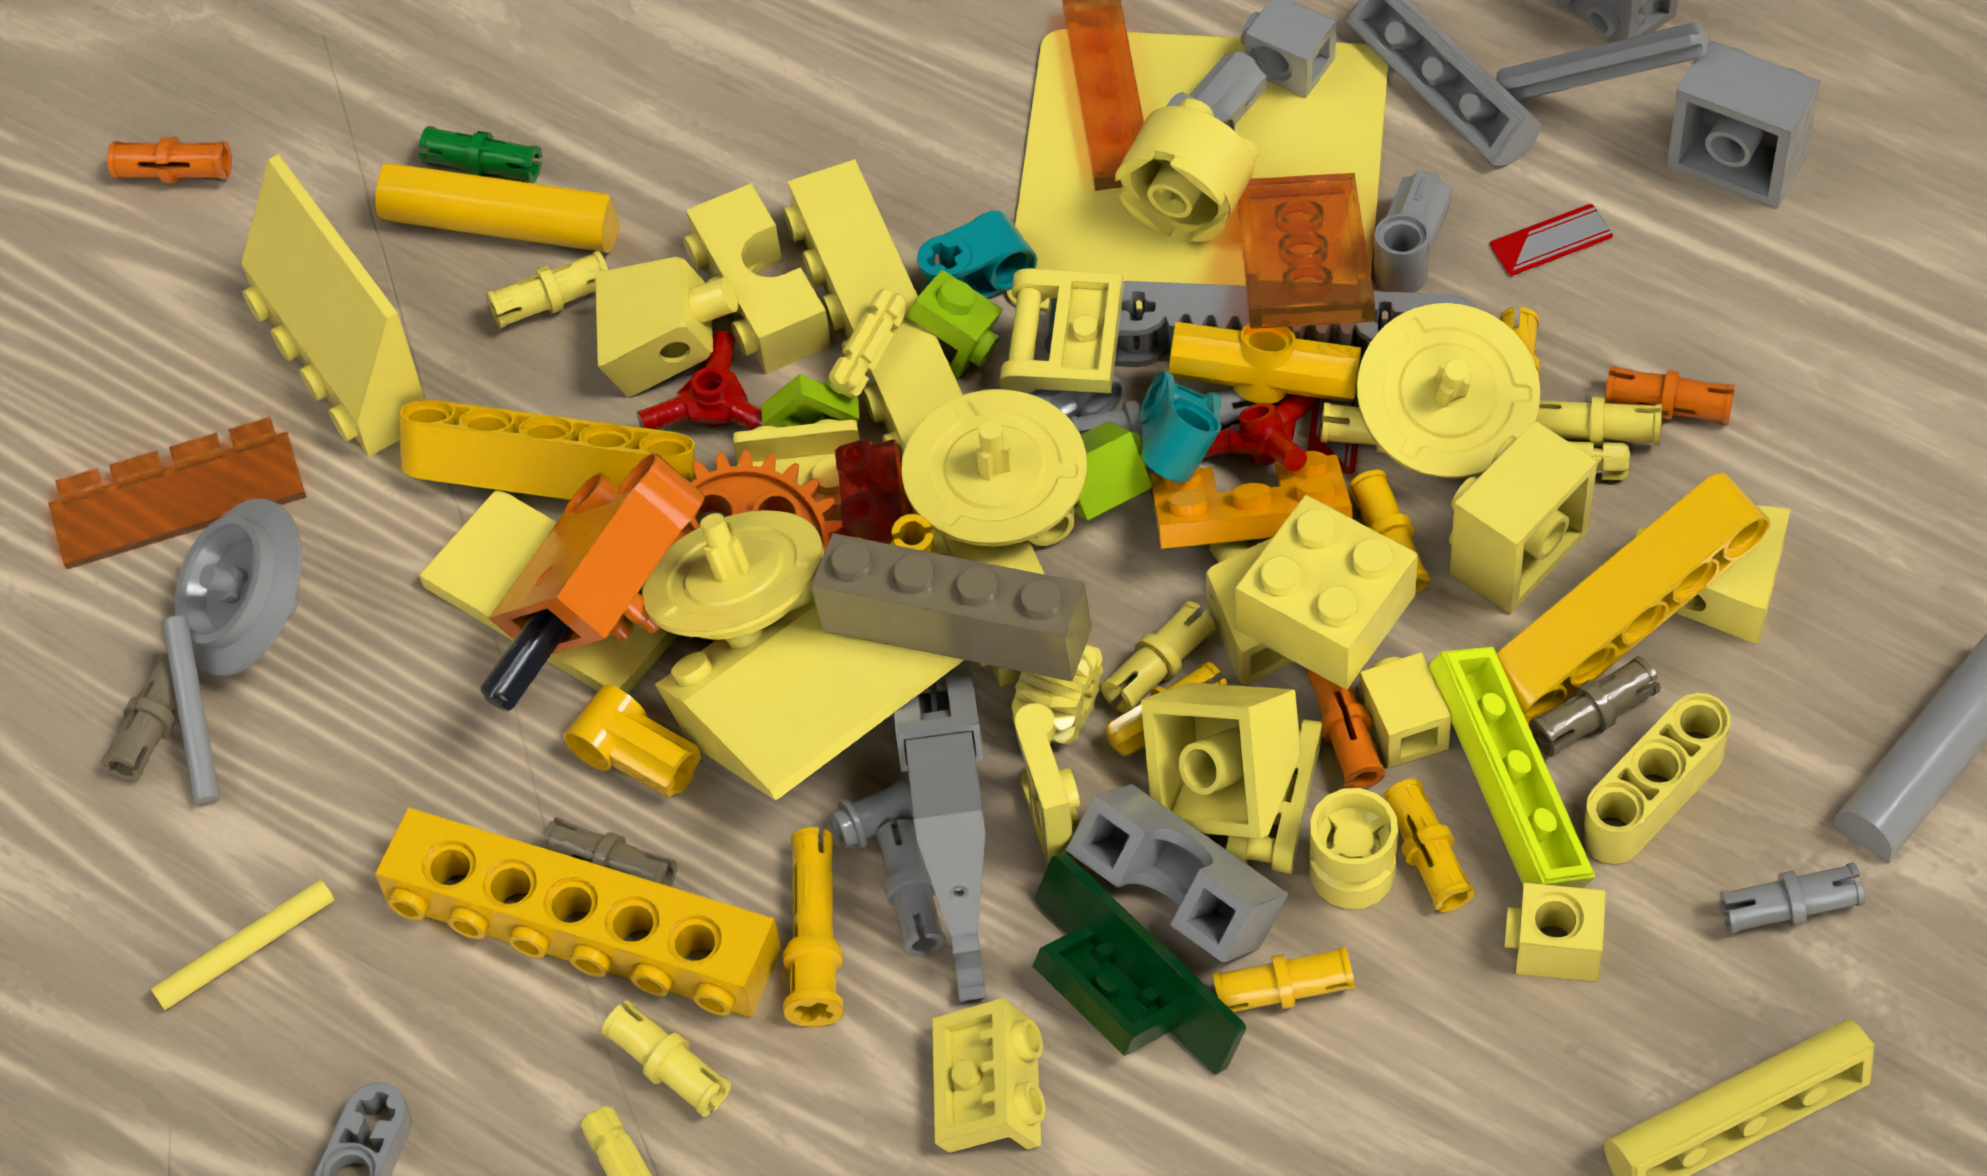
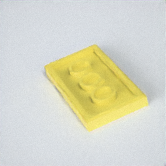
[419,490,678,694]

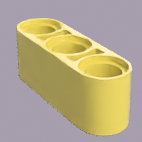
[1582,693,1731,865]

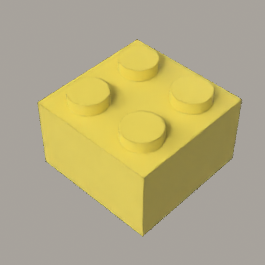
[1449,420,1597,614]
[1235,495,1418,690]

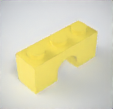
[683,183,832,374]

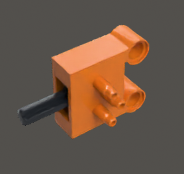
[481,453,705,711]

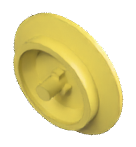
[1357,303,1540,479]
[901,389,1087,546]
[642,510,824,640]

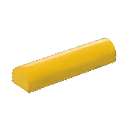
[375,163,620,253]

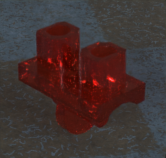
[835,438,913,544]

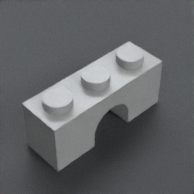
[1065,784,1289,963]

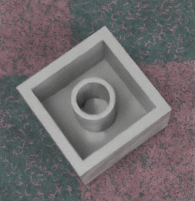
[1667,40,1820,209]

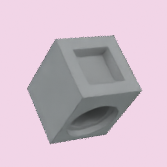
[1241,0,1336,98]

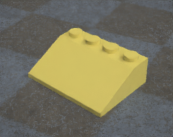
[241,154,425,457]
[655,537,964,801]

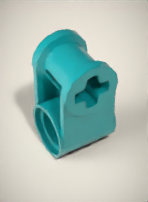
[917,210,1038,298]
[1139,370,1221,483]

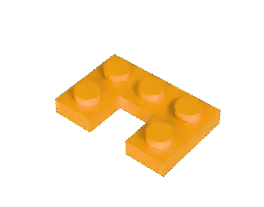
[1150,451,1353,549]

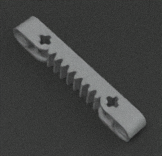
[1044,281,1476,368]

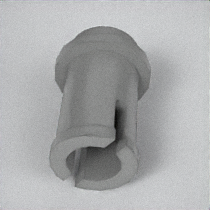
[829,780,914,850]

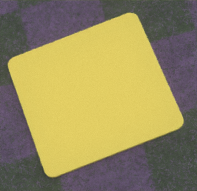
[1007,29,1388,312]

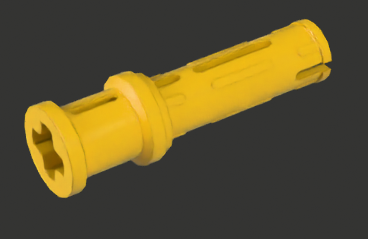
[783,827,844,1027]

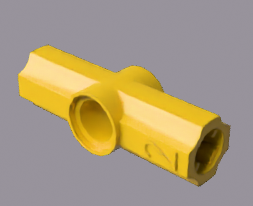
[1168,321,1361,404]

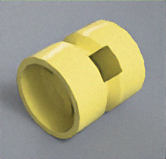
[1309,788,1398,909]

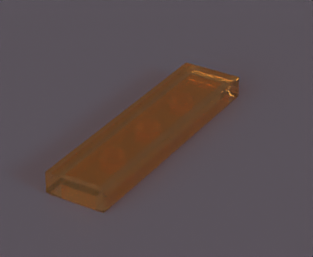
[1062,0,1144,191]

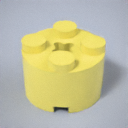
[1115,98,1258,242]

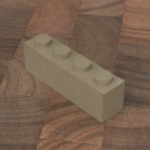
[811,533,1092,682]

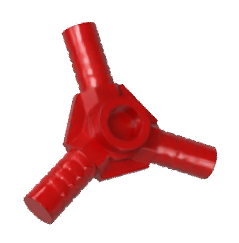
[636,331,765,430]
[1204,394,1317,472]

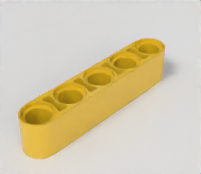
[399,400,695,500]
[1496,472,1770,726]

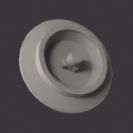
[175,499,302,677]

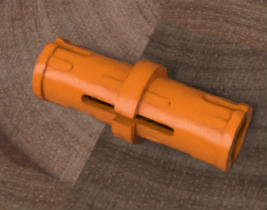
[107,137,232,183]
[1605,365,1735,425]
[1307,670,1385,789]

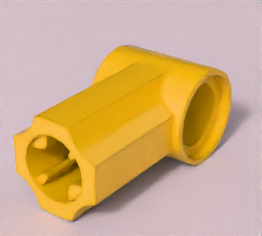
[563,684,701,799]

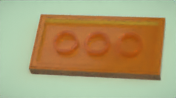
[1236,173,1375,329]

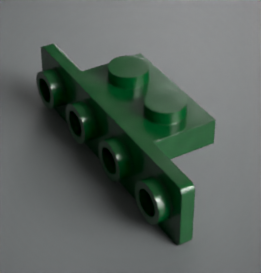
[1032,852,1246,1074]

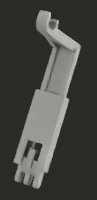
[894,660,987,1001]

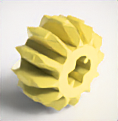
[1011,643,1103,745]

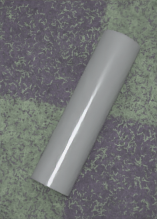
[1344,0,1540,166]
[1832,634,1987,863]

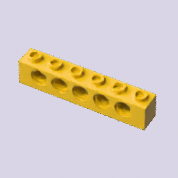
[375,807,782,1018]

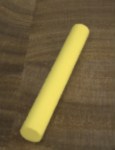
[150,879,335,1011]

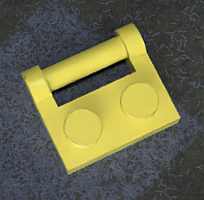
[999,268,1124,393]
[1015,703,1080,867]

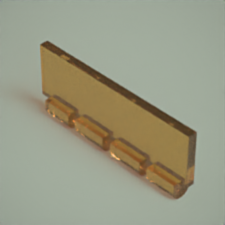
[48,416,307,570]

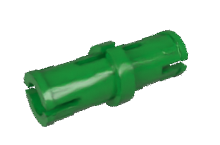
[419,126,542,183]

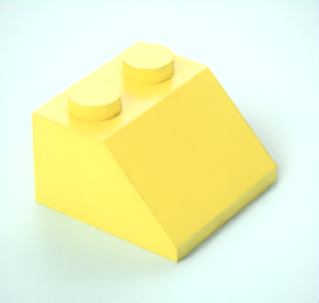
[1141,683,1301,839]

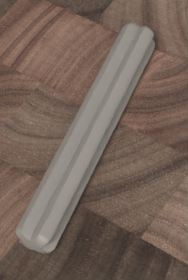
[1496,22,1710,101]

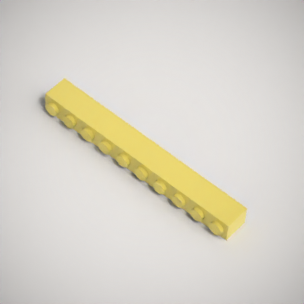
[783,159,1044,687]

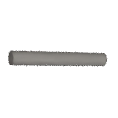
[162,615,220,805]

